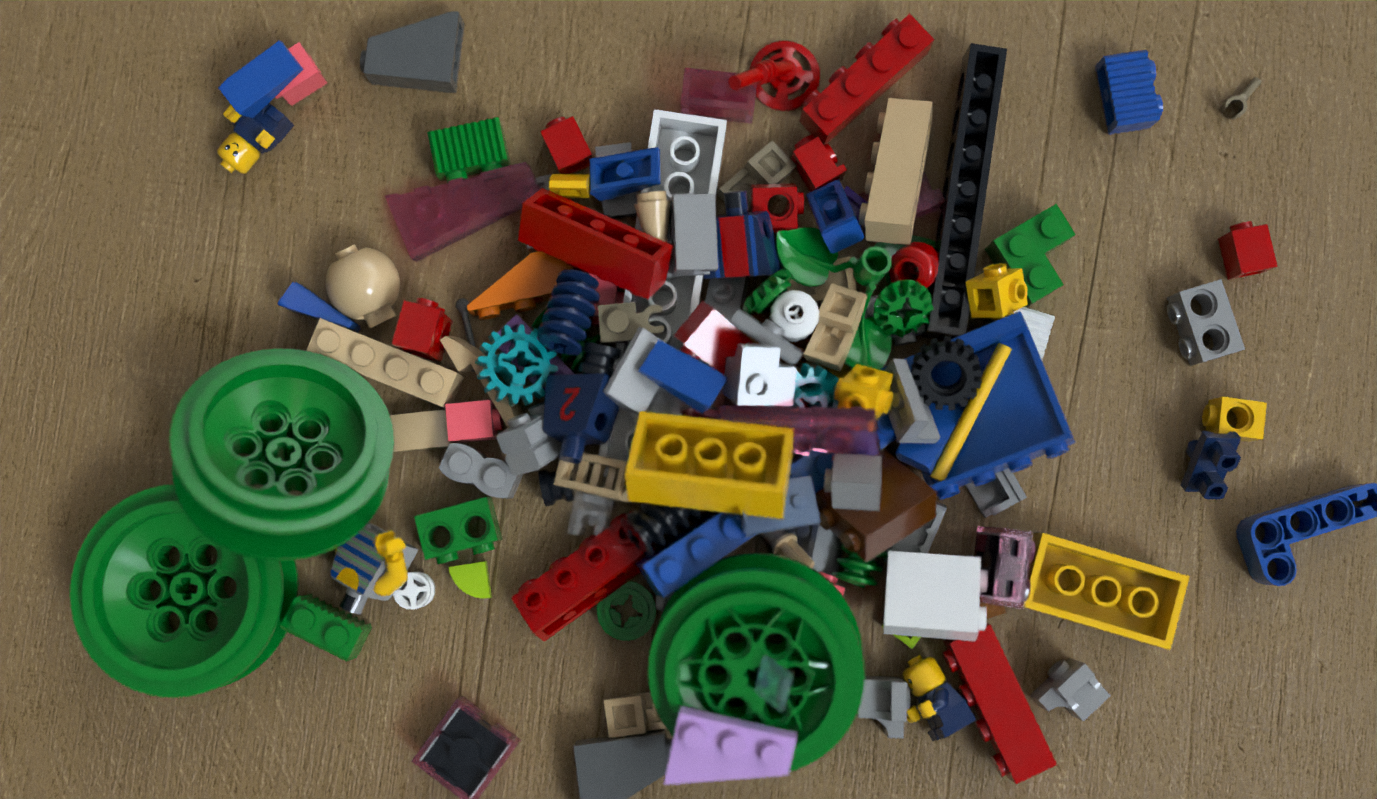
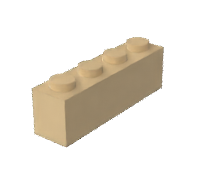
[859,98,932,245]
[306,318,465,409]

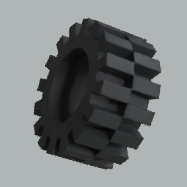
[912,336,982,410]

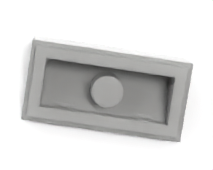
[603,327,667,415]

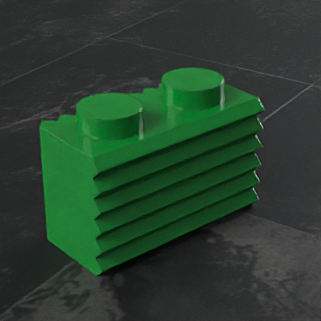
[427,117,511,185]
[280,594,372,662]

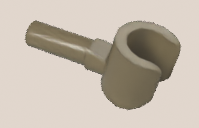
[1221,77,1261,120]

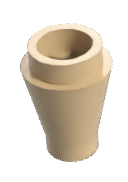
[633,191,671,243]

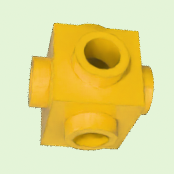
[965,264,1028,320]
[834,364,893,426]

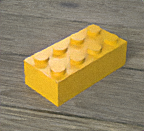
[625,411,794,519]
[1012,533,1190,650]

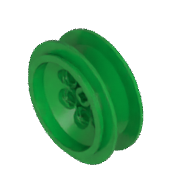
[170,348,394,561]
[70,484,299,698]
[648,553,865,772]

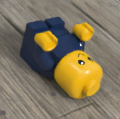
[217,103,295,174]
[902,655,976,741]

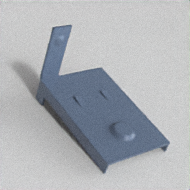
[741,476,820,537]

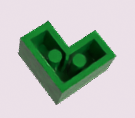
[985,203,1076,308]

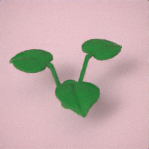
[776,227,935,370]

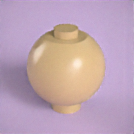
[325,244,400,328]

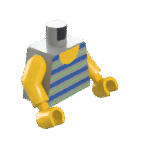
[331,523,418,614]

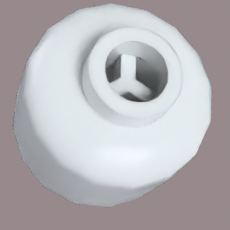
[769,290,819,342]

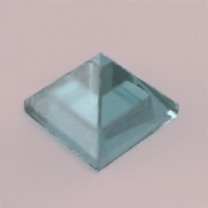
[755,656,794,711]

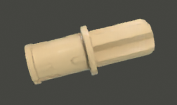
[760,530,815,569]

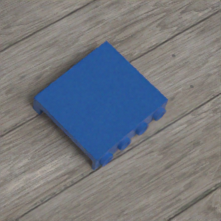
[881,311,1076,500]

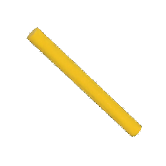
[930,343,1012,482]

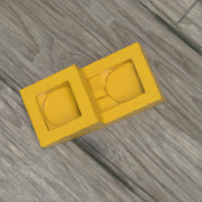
[549,174,590,198]

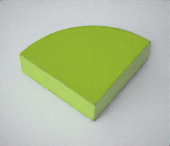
[449,561,492,599]

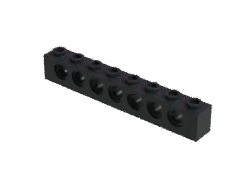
[921,43,1007,340]

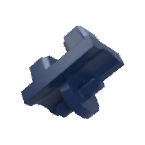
[1181,431,1241,499]

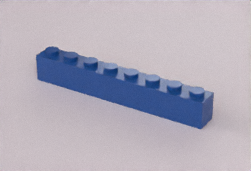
[635,413,897,598]

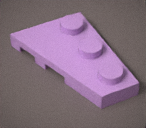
[664,706,797,785]

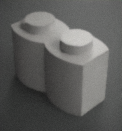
[439,443,523,499]

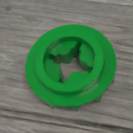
[743,269,794,315]
[873,280,934,338]
[597,581,656,641]

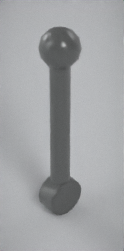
[456,298,476,372]

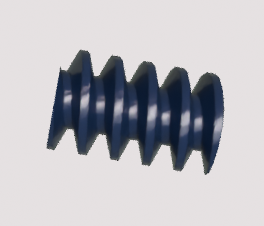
[537,269,600,355]

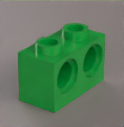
[414,497,503,565]

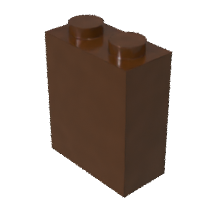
[816,450,937,563]

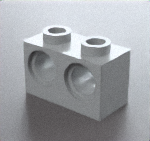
[1167,279,1245,366]

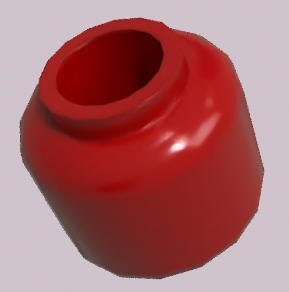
[888,242,939,289]

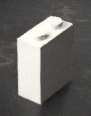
[884,551,988,641]

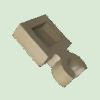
[598,302,665,345]

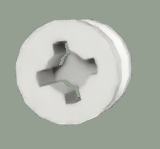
[393,571,435,610]

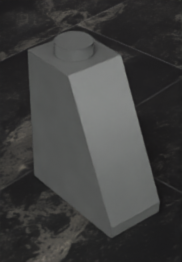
[360,11,465,93]
[574,729,673,799]

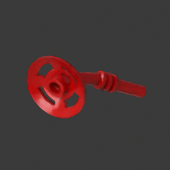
[728,41,820,111]

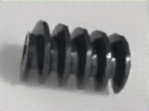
[621,503,702,558]

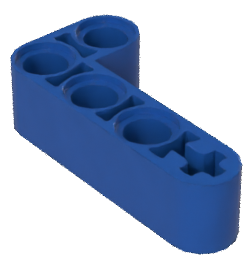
[1236,483,1377,586]

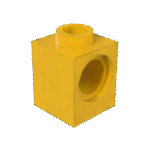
[1202,397,1267,442]

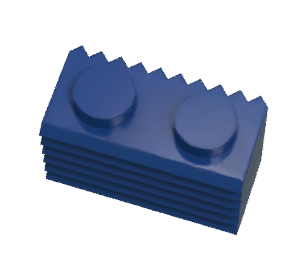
[1095,50,1163,135]

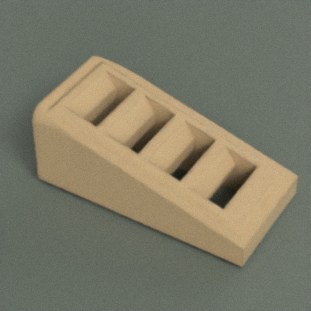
[553,452,632,503]

